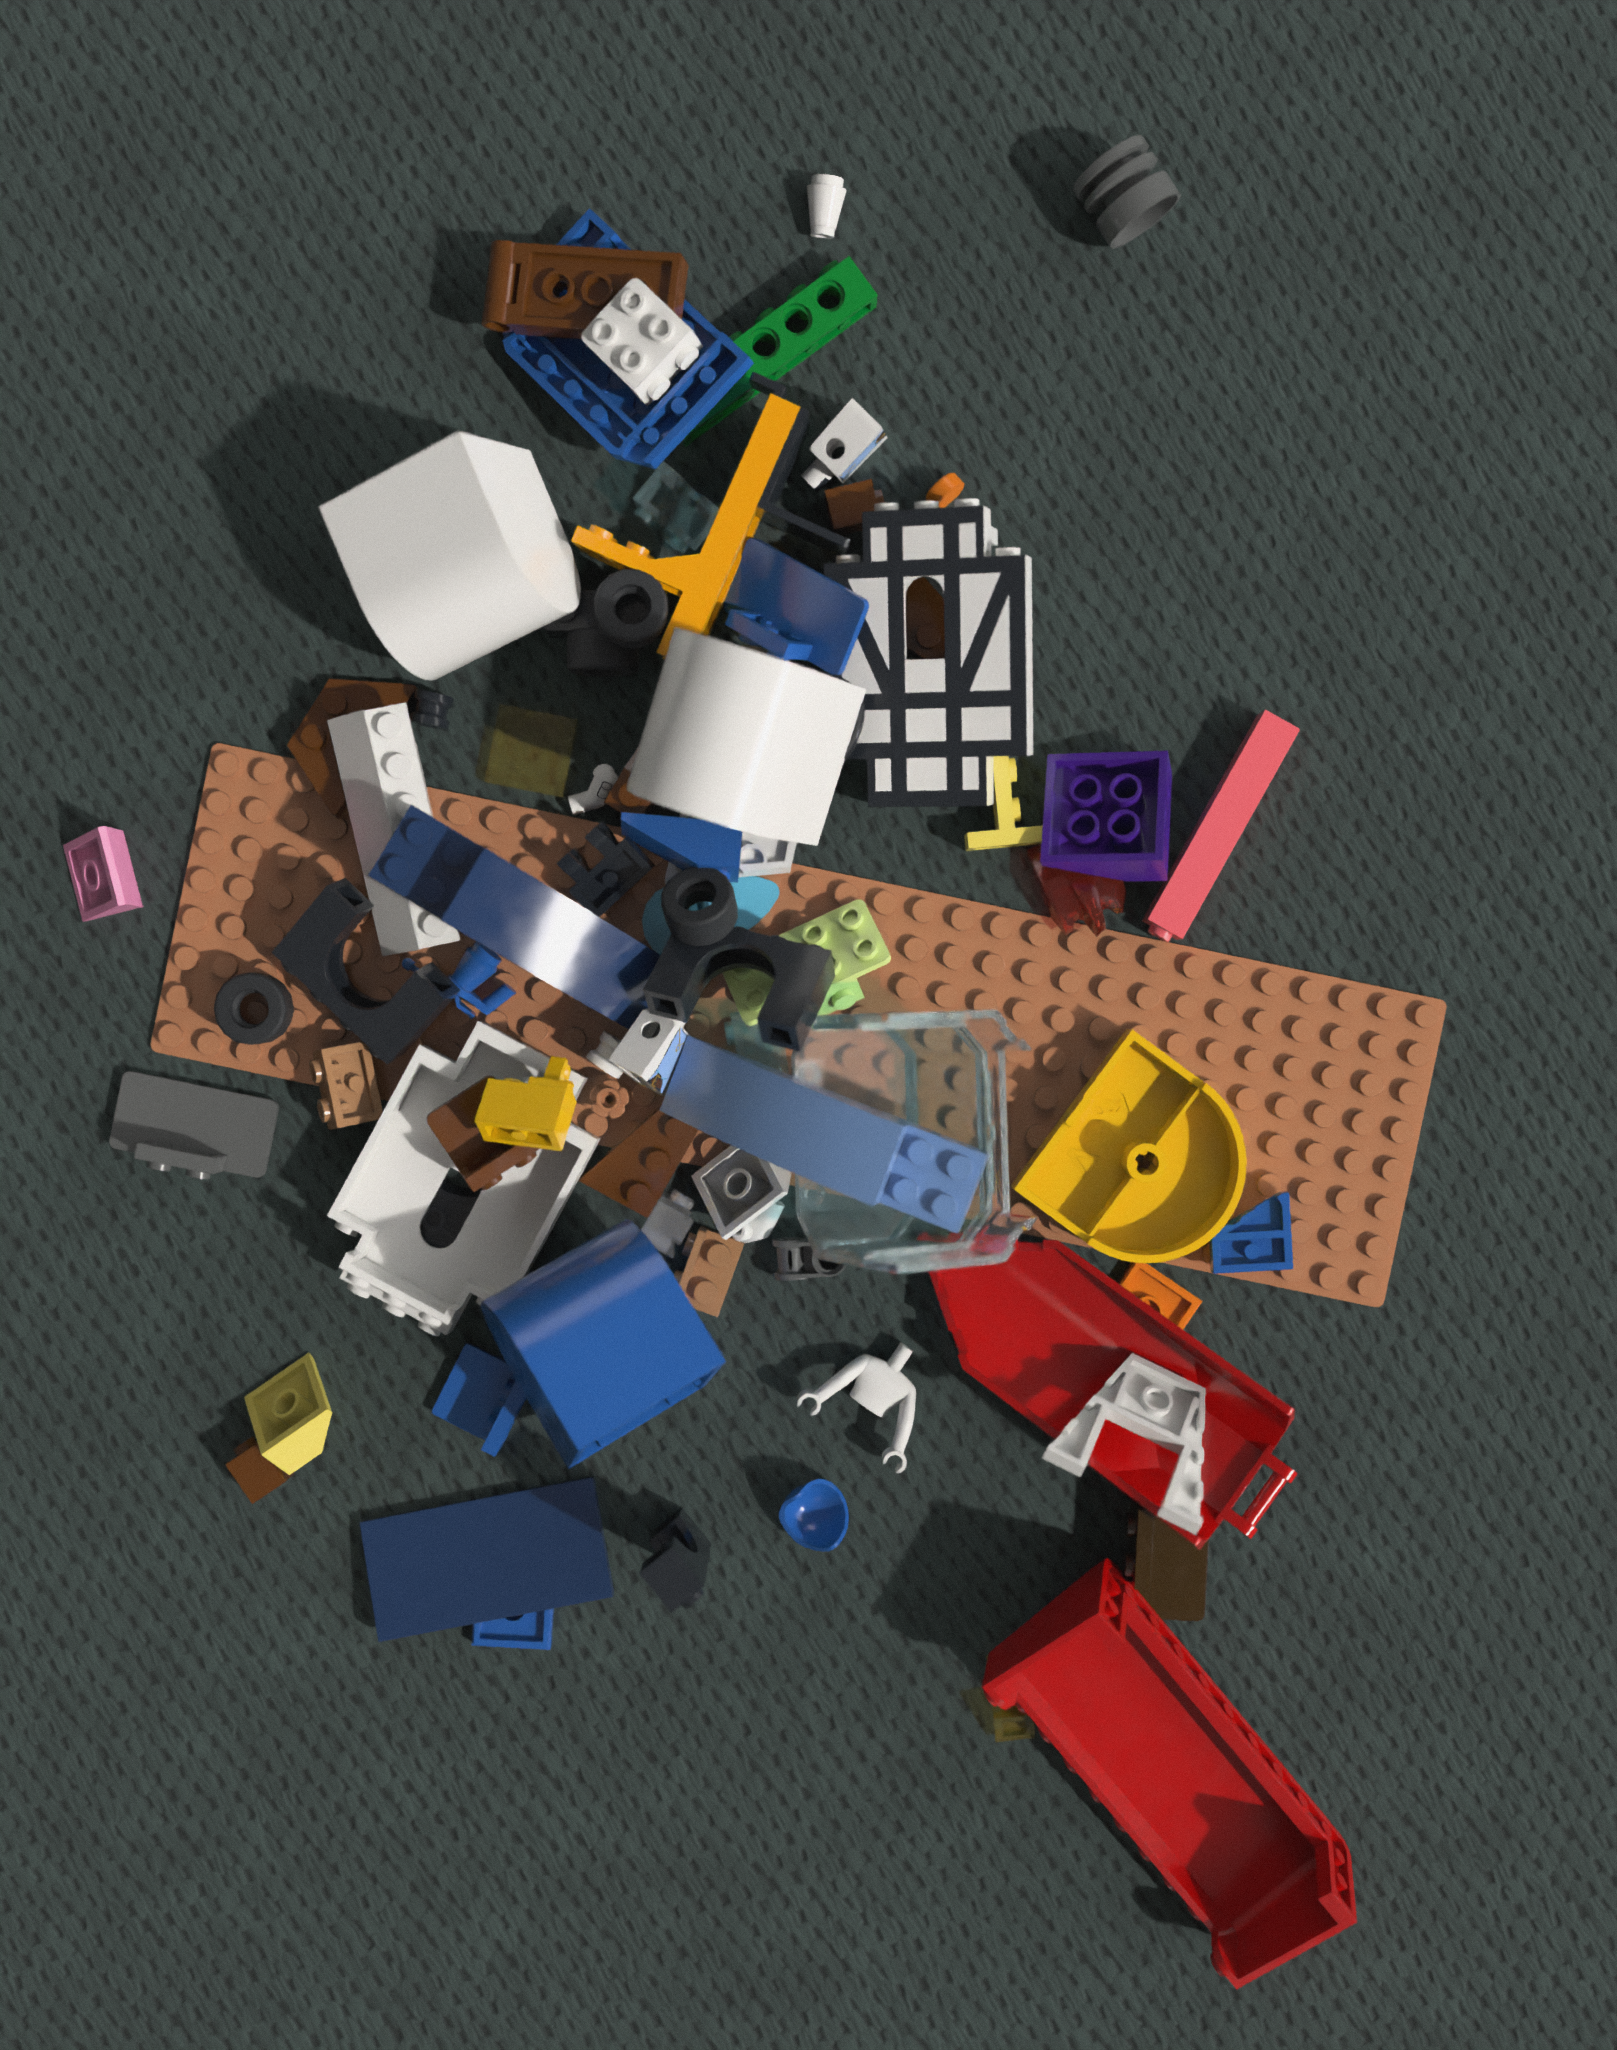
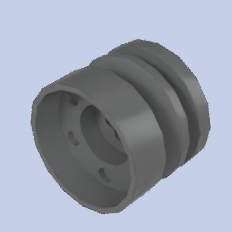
[1072,135,1181,249]

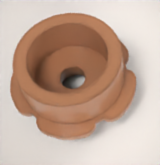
[590,1079,629,1119]

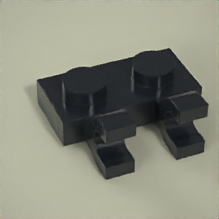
[556,821,655,917]

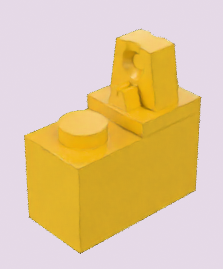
[475,1056,576,1151]

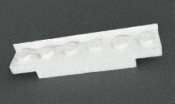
[327,702,461,956]

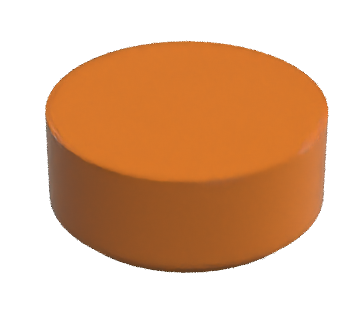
[926,473,965,508]

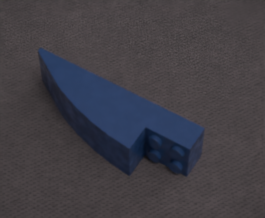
[368,804,660,1030]

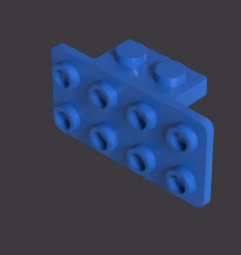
[724,538,869,675]

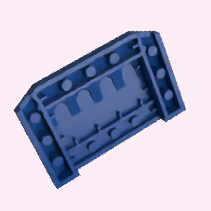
[502,208,754,469]

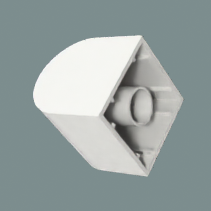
[319,431,581,681]
[626,627,866,846]

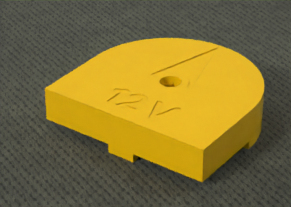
[1010,1029,1247,1263]

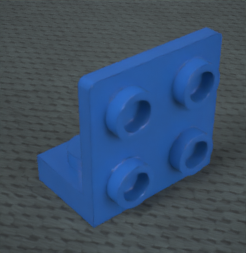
[432,1343,526,1457]

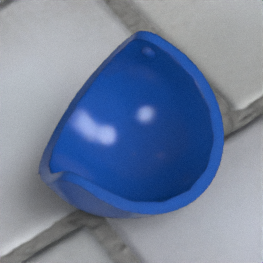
[779,1479,849,1552]

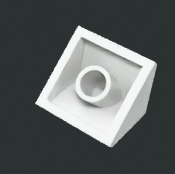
[691,1145,791,1240]

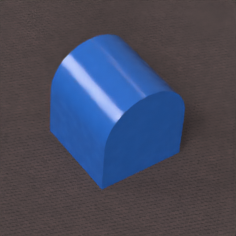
[481,1219,726,1469]

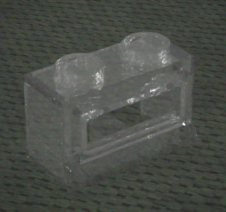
[641,1189,695,1258]

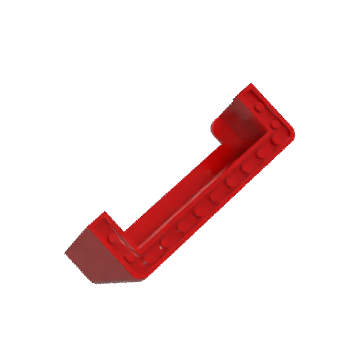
[982,1558,1357,1990]

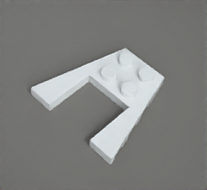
[1042,1353,1206,1535]

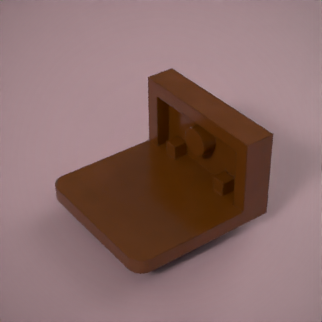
[426,1075,540,1192]

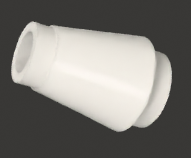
[807,174,847,239]

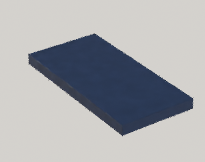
[359,1476,615,1642]

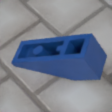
[621,812,743,883]

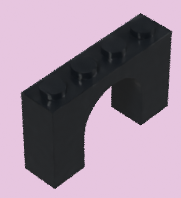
[272,878,460,1065]
[643,926,835,1052]

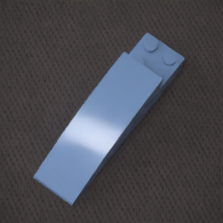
[660,1035,990,1234]

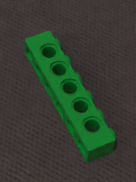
[681,256,878,447]

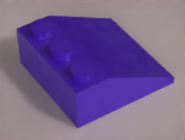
[1040,751,1172,881]

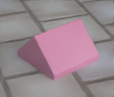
[63,826,143,922]

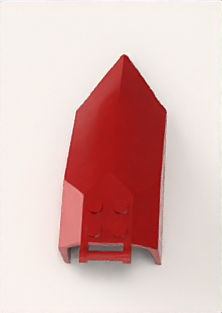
[920,1235,1297,1550]

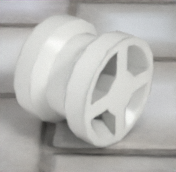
[586,1031,623,1079]

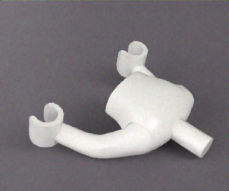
[797,1343,916,1473]

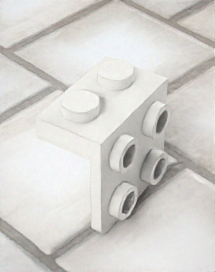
[581,278,703,406]

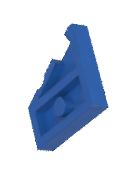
[1209,1191,1293,1274]

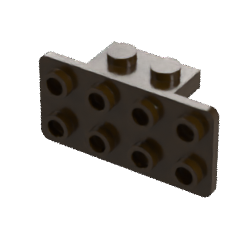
[1122,1499,1209,1621]

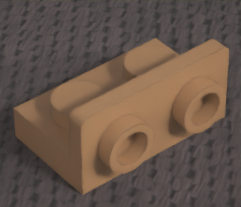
[309,1041,383,1129]
[674,1226,745,1317]

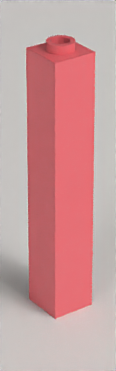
[1142,710,1300,942]

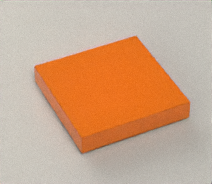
[1118,1262,1202,1329]

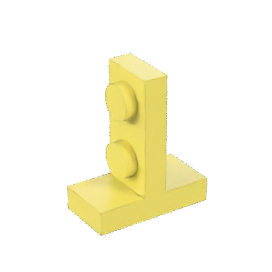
[964,756,1043,851]

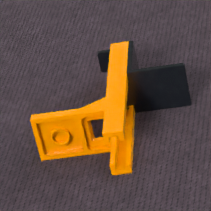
[571,372,850,660]

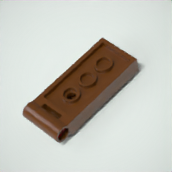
[482,240,689,339]

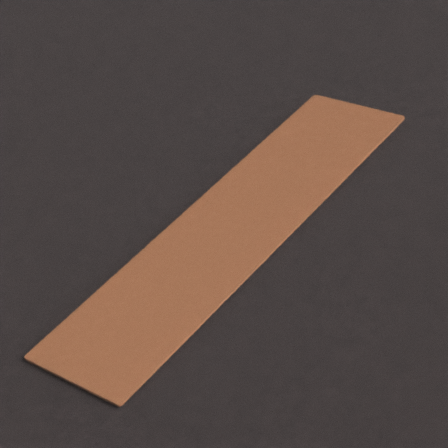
[151,743,1446,1307]

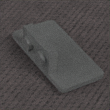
[109,1071,279,1179]

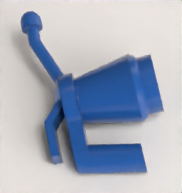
[402,941,517,1019]

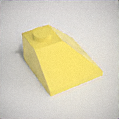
[244,1353,332,1475]

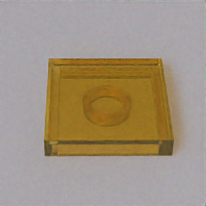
[485,704,578,798]

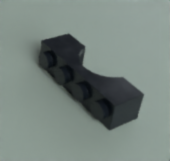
[639,1507,711,1613]

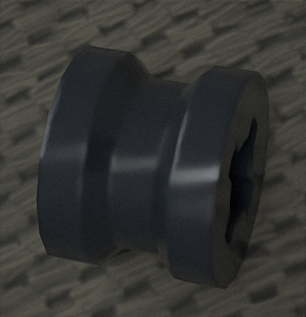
[410,690,454,730]

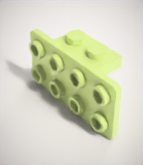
[722,899,891,1026]

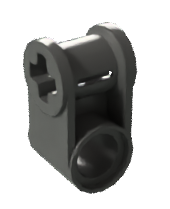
[772,1237,848,1281]

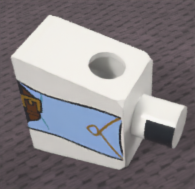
[801,398,887,492]
[609,1009,691,1097]

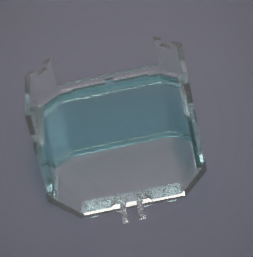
[791,1010,1038,1274]

